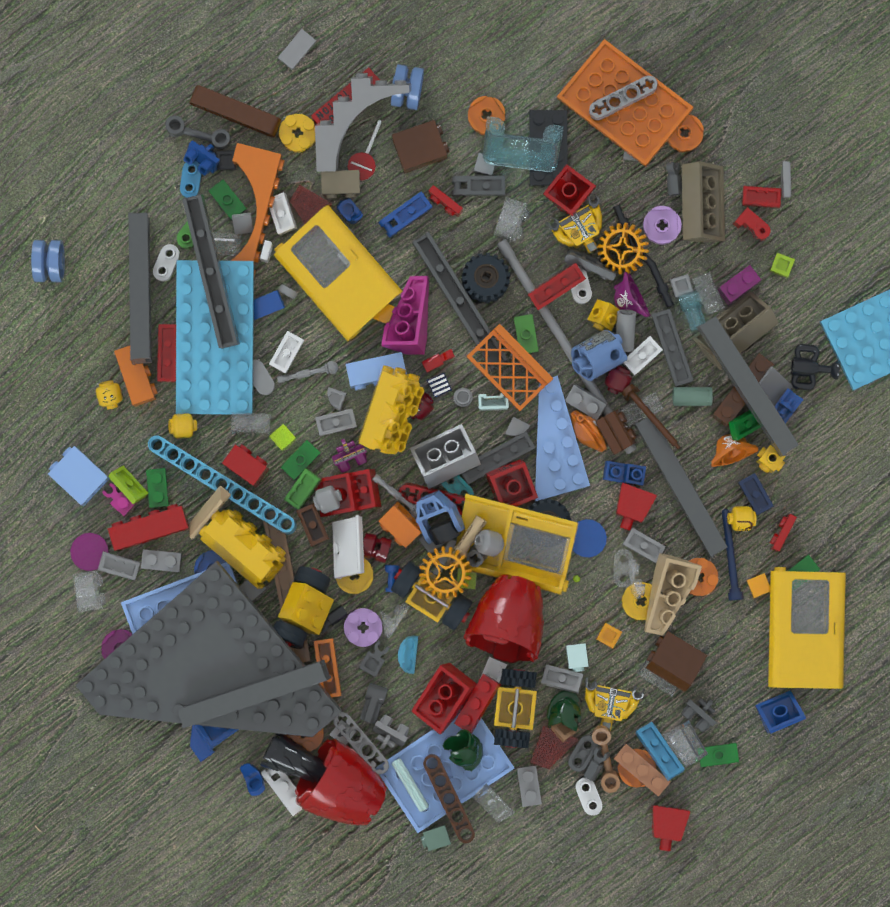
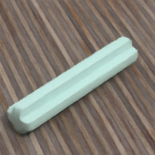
[392,758,428,812]

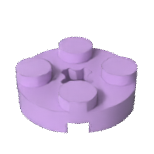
[643,206,682,245]
[344,608,383,647]

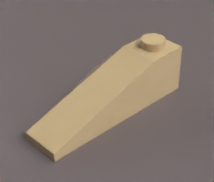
[644,553,702,636]

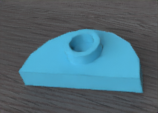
[398,635,418,674]

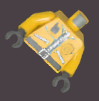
[545,194,602,254]
[585,677,645,731]

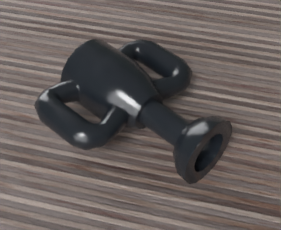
[791,344,840,391]

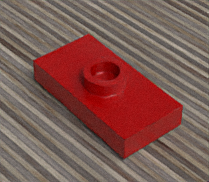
[742,186,782,208]

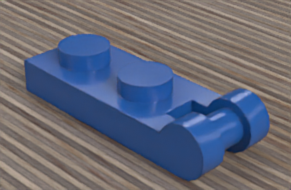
[378,191,433,238]

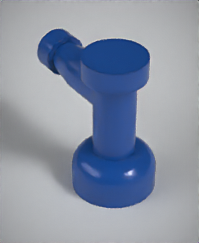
[385,565,400,592]

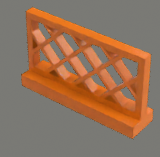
[466,324,553,412]

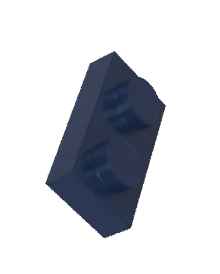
[738,473,774,516]

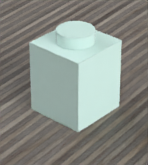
[565,643,588,672]

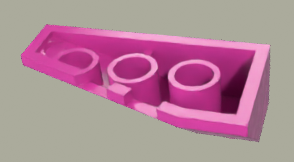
[381,276,429,355]

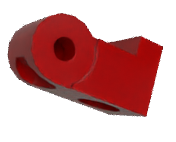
[733,207,771,241]

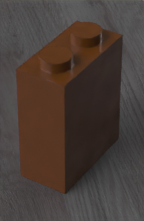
[392,120,449,174]
[646,631,708,692]

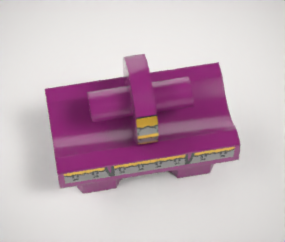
[331,439,367,473]

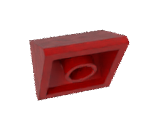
[543,164,596,216]

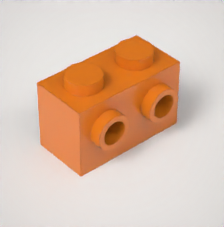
[379,501,421,548]

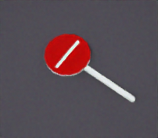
[347,120,381,181]

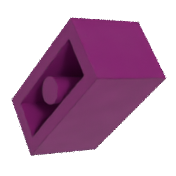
[717,265,761,306]

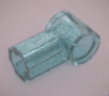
[678,291,706,331]

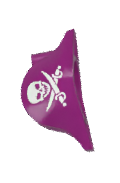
[614,272,651,317]

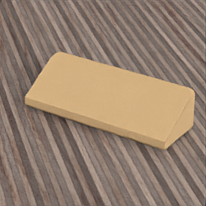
[189,486,231,539]

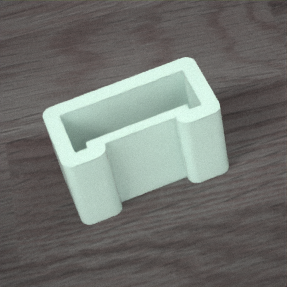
[478,393,509,411]

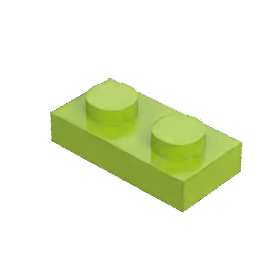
[108,465,148,504]

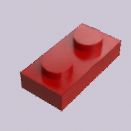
[428,185,463,217]
[770,514,797,552]

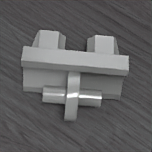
[372,715,409,749]

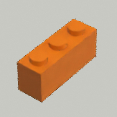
[114,346,158,407]
[314,638,342,697]

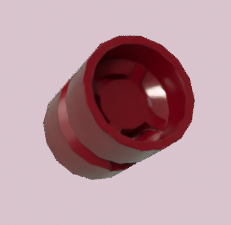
[363,532,392,563]

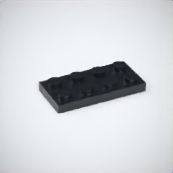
[529,110,568,186]

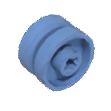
[391,64,424,110]
[31,240,65,282]

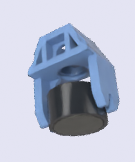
[416,490,465,545]

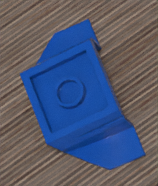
[190,725,239,762]

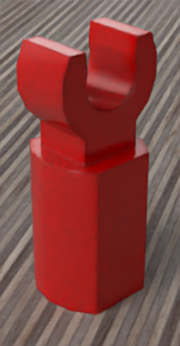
[421,349,455,373]

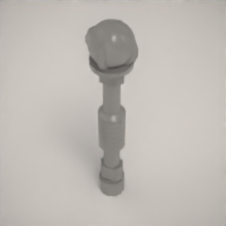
[277,361,338,383]
[372,474,417,519]

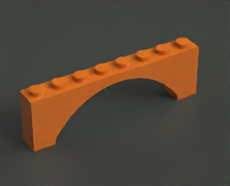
[231,143,285,278]

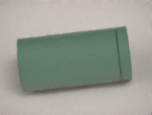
[672,387,713,406]

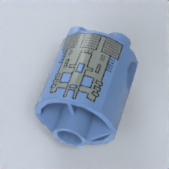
[571,330,627,381]

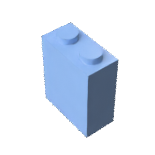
[48,446,110,506]

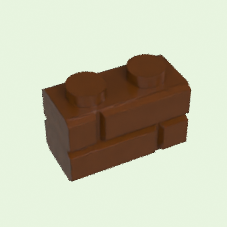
[595,409,637,455]
[296,503,330,547]

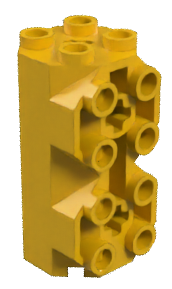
[358,365,424,454]
[199,509,286,589]

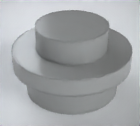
[454,388,473,407]

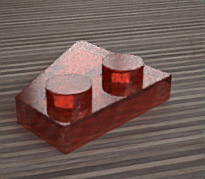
[290,185,332,236]
[530,726,578,769]

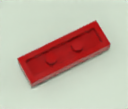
[527,263,586,310]
[157,324,176,382]
[454,674,501,734]

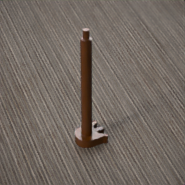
[622,384,681,450]

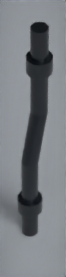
[613,204,674,308]

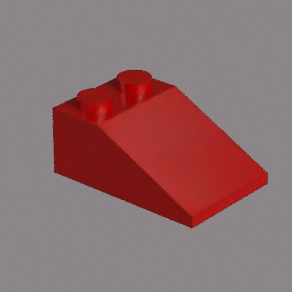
[411,662,477,735]

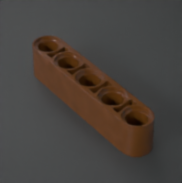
[189,85,282,138]
[423,754,475,843]

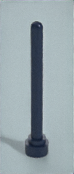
[722,509,744,601]

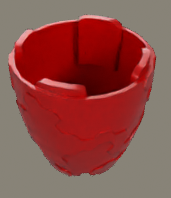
[464,575,544,663]
[295,739,387,826]

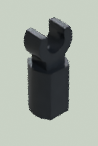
[320,605,348,634]

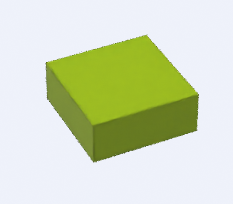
[770,253,795,278]

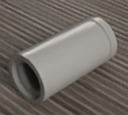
[616,310,636,352]

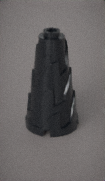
[260,733,326,783]

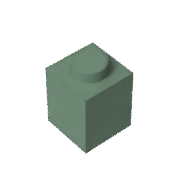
[420,824,451,851]

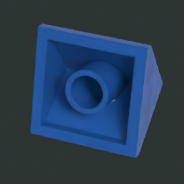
[755,690,806,734]

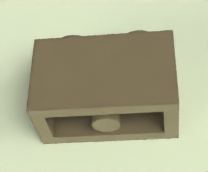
[321,170,360,199]

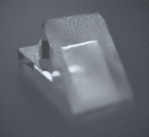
[380,603,410,639]

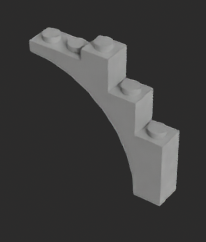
[315,73,411,172]

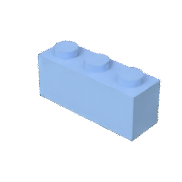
[346,352,407,390]

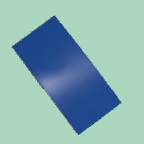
[254,290,285,320]
[603,461,646,486]

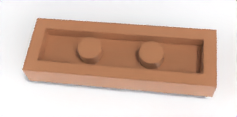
[613,744,671,797]

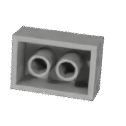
[410,424,481,489]

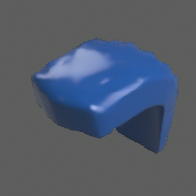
[337,198,363,225]
[240,763,265,796]

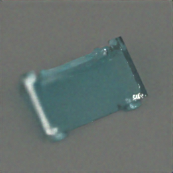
[483,116,564,172]

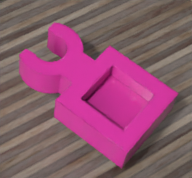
[102,483,138,517]

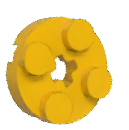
[279,114,315,153]
[336,558,373,594]
[622,582,652,620]

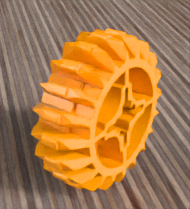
[598,223,649,274]
[419,546,472,599]

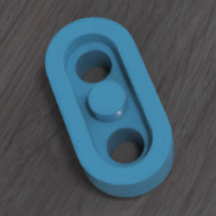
[180,161,202,198]

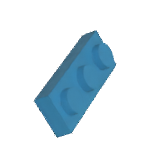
[635,722,685,781]

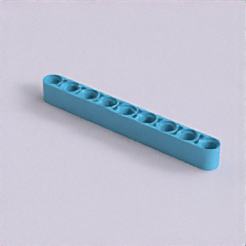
[148,436,297,534]

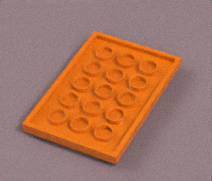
[557,39,694,167]

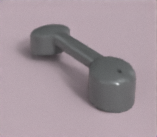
[165,115,231,149]

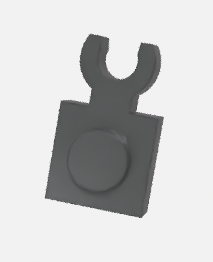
[359,641,389,677]

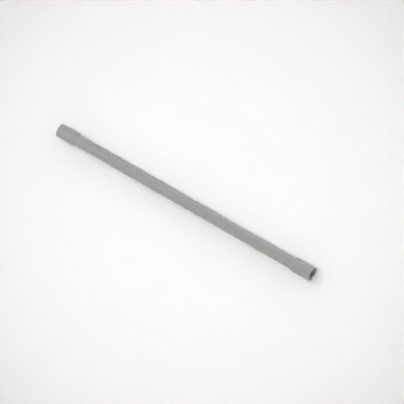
[497,239,637,455]

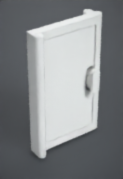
[332,515,364,579]

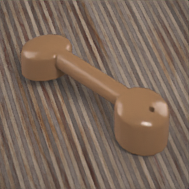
[592,725,620,793]

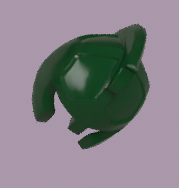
[547,690,581,735]
[443,729,483,772]

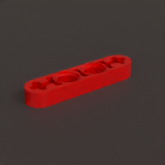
[399,483,465,515]

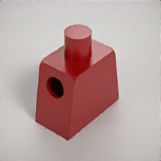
[616,483,657,531]
[651,805,690,851]

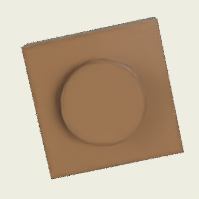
[551,723,579,743]

